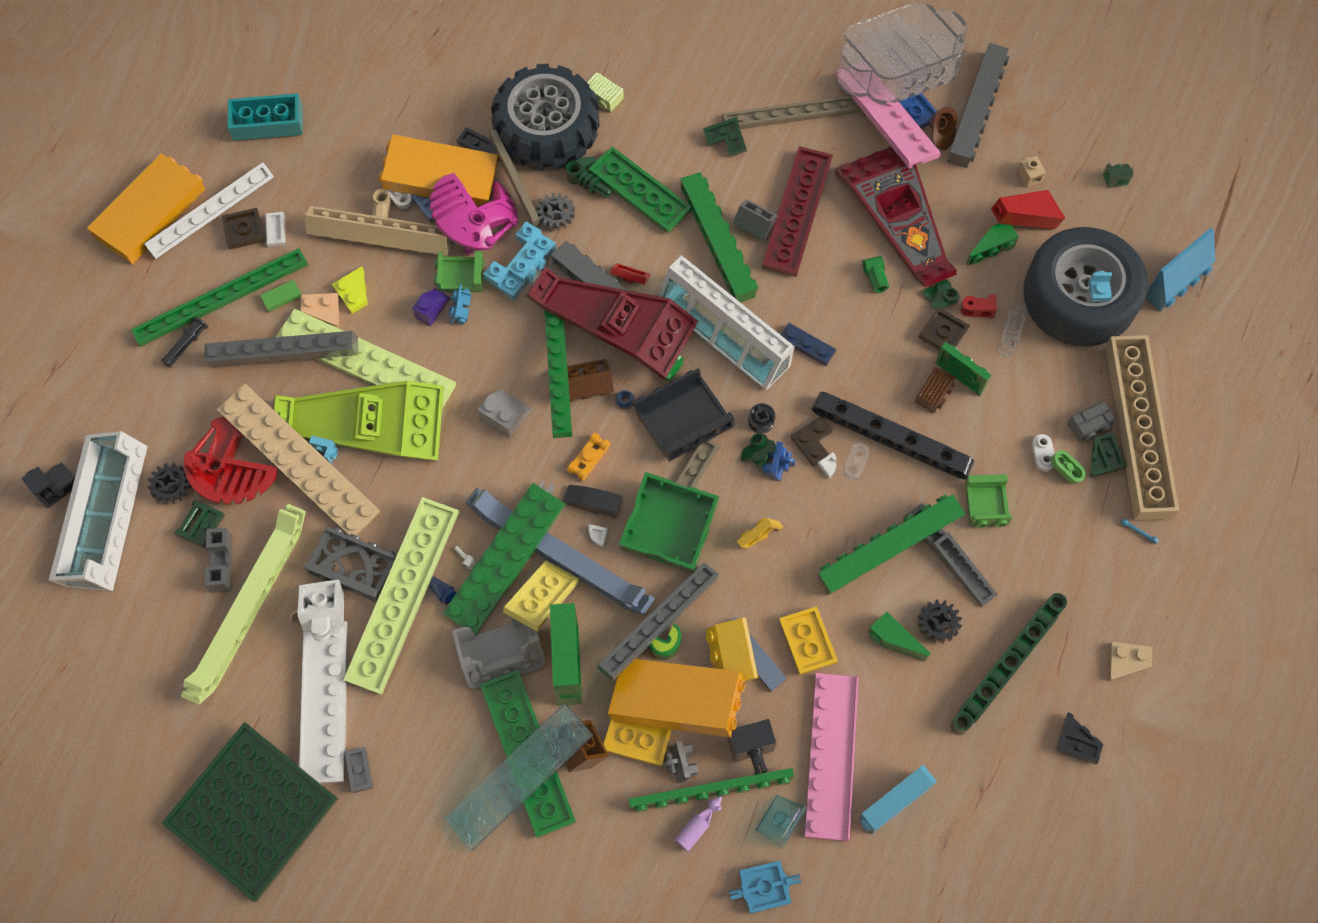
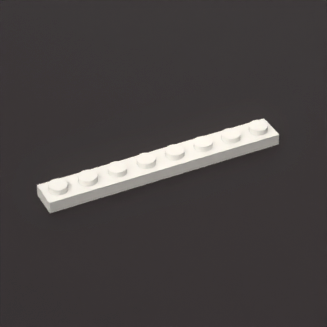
[144,163,274,259]

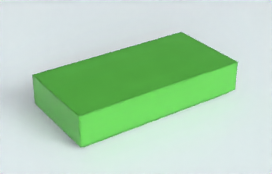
[260,280,301,312]

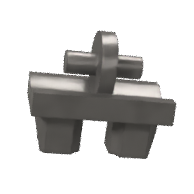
[662,741,699,783]

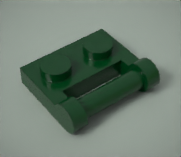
[174,500,225,548]

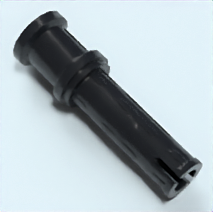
[161,316,208,368]

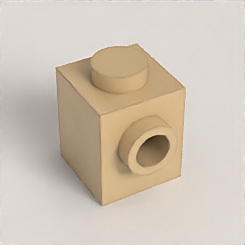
[1017,156,1046,188]

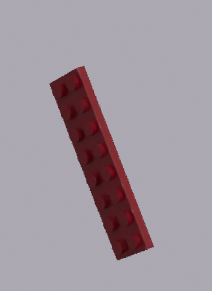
[762,146,833,277]

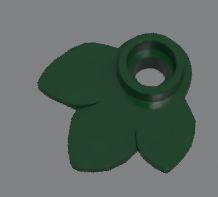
[923,279,960,309]
[741,433,776,466]

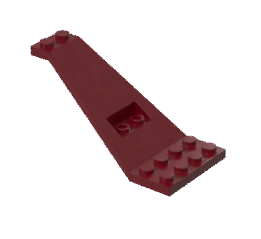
[526,267,698,380]

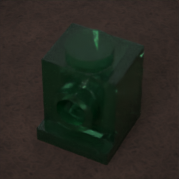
[1103,163,1133,188]

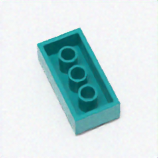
[228,93,303,141]

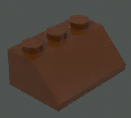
[567,359,614,402]

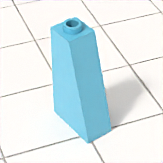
[860,765,937,834]

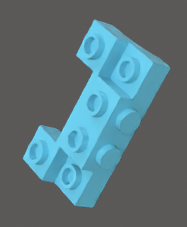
[483,222,557,301]

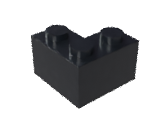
[21,462,75,508]

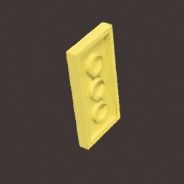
[503,560,579,632]

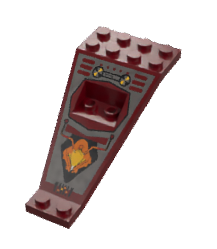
[835,146,957,288]

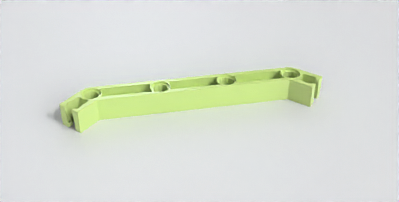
[181,504,306,705]

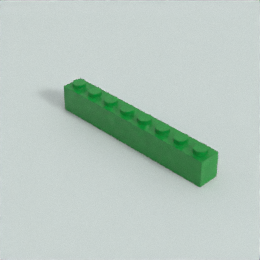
[680,172,758,303]
[817,494,965,595]

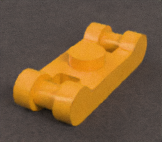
[567,433,611,481]

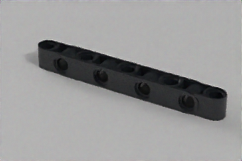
[811,392,975,479]

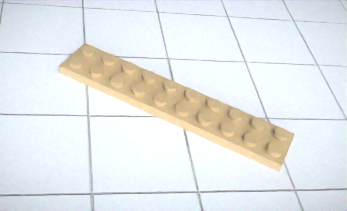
[217,383,381,536]

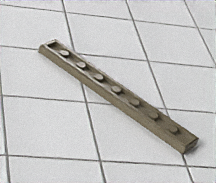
[722,96,862,129]

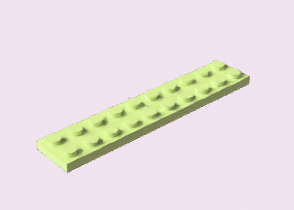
[276,309,456,409]
[344,497,459,695]

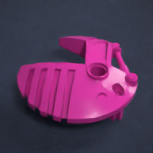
[429,173,518,256]

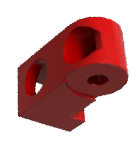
[960,294,997,318]

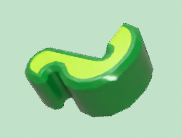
[641,623,681,660]

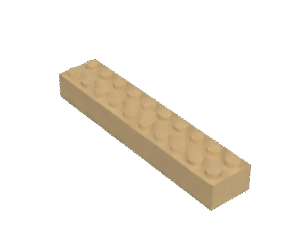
[1105,335,1180,520]

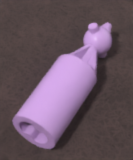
[674,796,722,852]

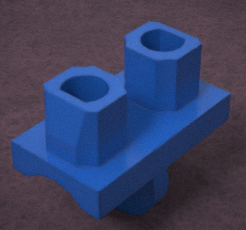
[762,441,796,481]

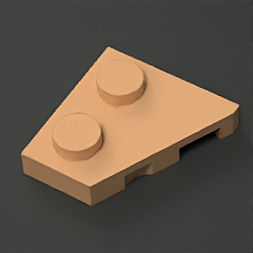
[301,293,339,328]

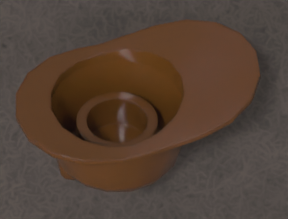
[929,106,957,149]

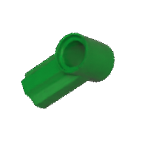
[862,256,889,293]

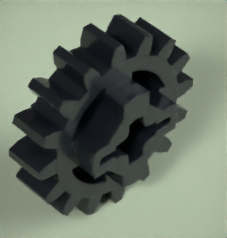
[147,463,191,505]
[918,599,962,644]

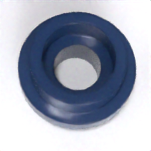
[616,390,634,409]

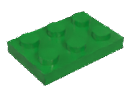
[935,342,992,396]

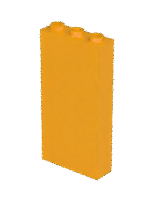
[379,134,498,207]
[87,153,206,265]
[608,659,745,737]

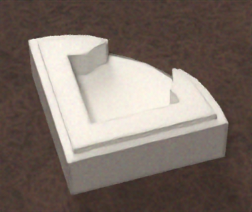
[817,452,837,479]
[588,524,608,548]

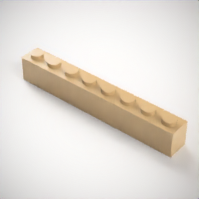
[305,206,452,256]

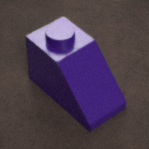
[412,289,451,327]

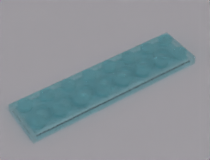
[445,703,593,851]

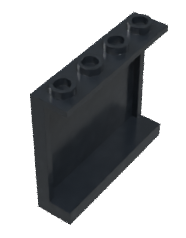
[634,368,735,462]

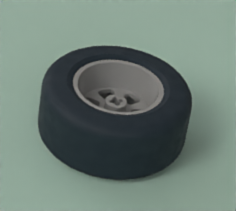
[1023,227,1148,346]

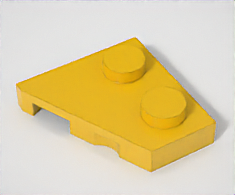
[737,518,783,549]

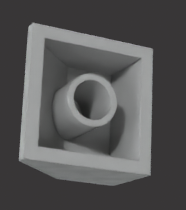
[477,389,532,438]

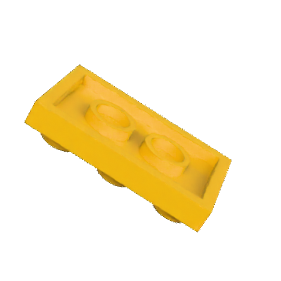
[779,606,838,676]
[604,719,672,767]

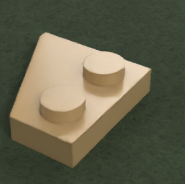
[1109,642,1152,681]

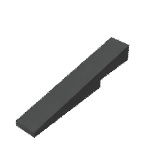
[904,503,998,607]

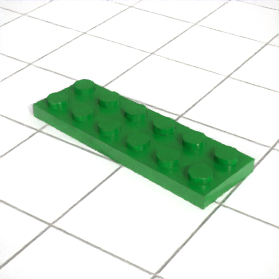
[588,146,692,233]

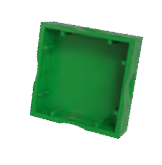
[619,472,719,573]
[550,603,582,706]

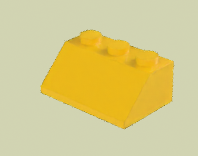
[706,618,758,683]

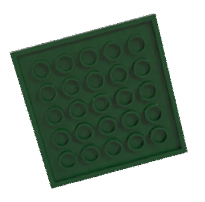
[162,722,339,902]

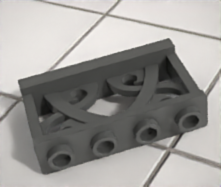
[304,527,396,603]

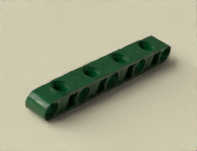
[950,593,1067,735]

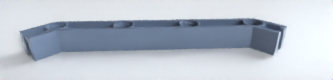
[465,488,655,615]

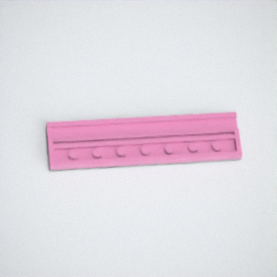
[835,63,941,169]
[804,673,859,842]

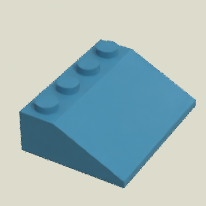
[1146,228,1215,311]

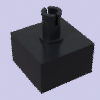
[727,719,776,775]

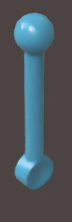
[1121,519,1159,544]

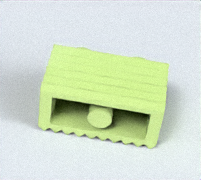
[587,72,624,112]

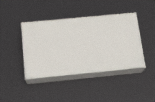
[265,212,286,248]

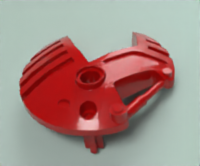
[184,416,279,505]

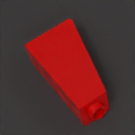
[991,190,1065,229]

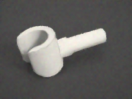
[454,546,476,570]

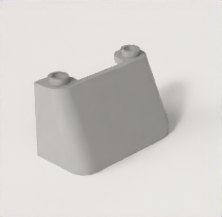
[452,618,545,689]

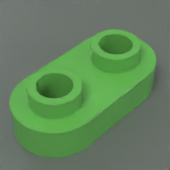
[1051,450,1085,484]

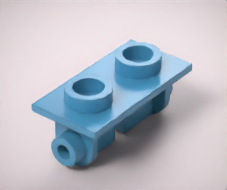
[448,284,471,325]

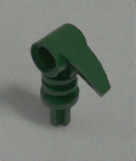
[566,157,612,198]

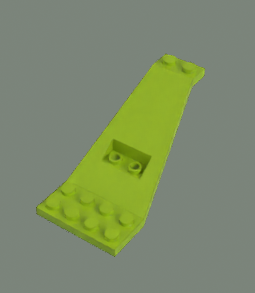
[273,380,444,461]

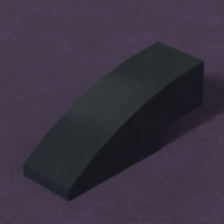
[562,485,623,518]

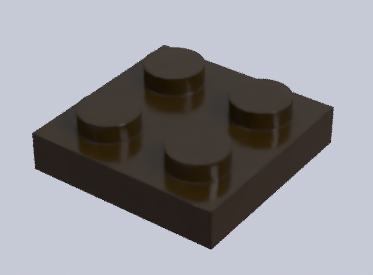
[222,207,265,250]
[918,307,970,350]

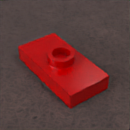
[610,263,651,285]

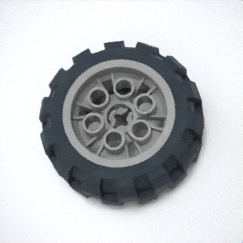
[491,64,600,171]

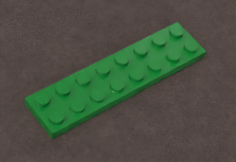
[443,483,566,636]
[480,670,576,839]

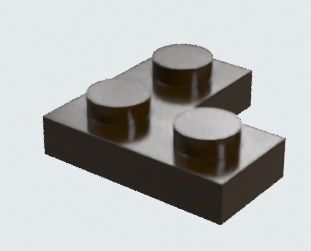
[791,415,833,467]

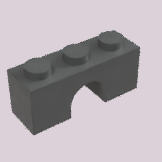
[204,528,232,593]

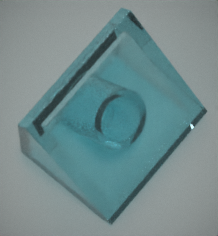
[755,795,807,848]

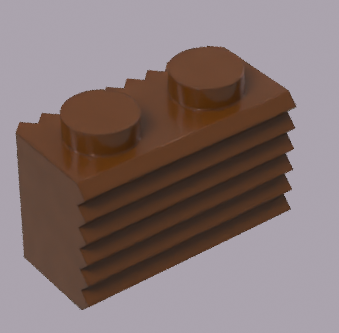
[915,367,955,413]

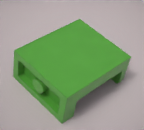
[434,251,484,292]
[965,474,1012,528]

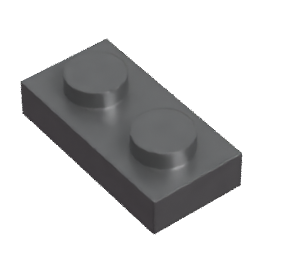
[344,747,373,793]

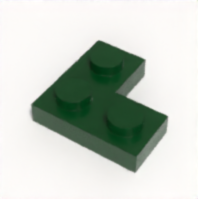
[703,117,747,157]

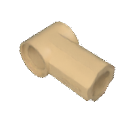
[372,189,392,218]

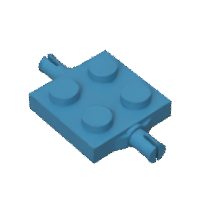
[729,861,801,914]

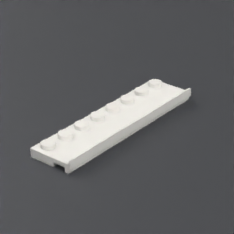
[299,621,348,784]

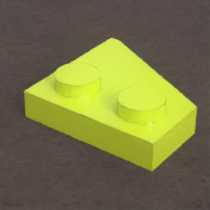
[332,266,368,314]

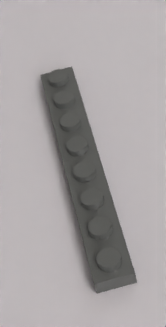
[598,563,719,681]

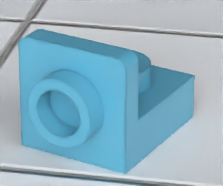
[1088,271,1112,302]
[309,436,338,464]

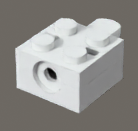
[297,579,344,641]

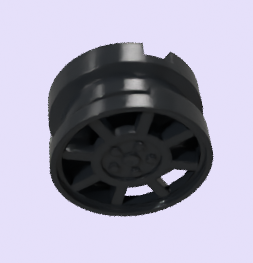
[748,403,775,434]

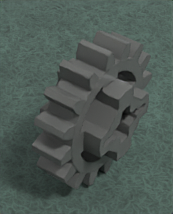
[536,193,575,231]

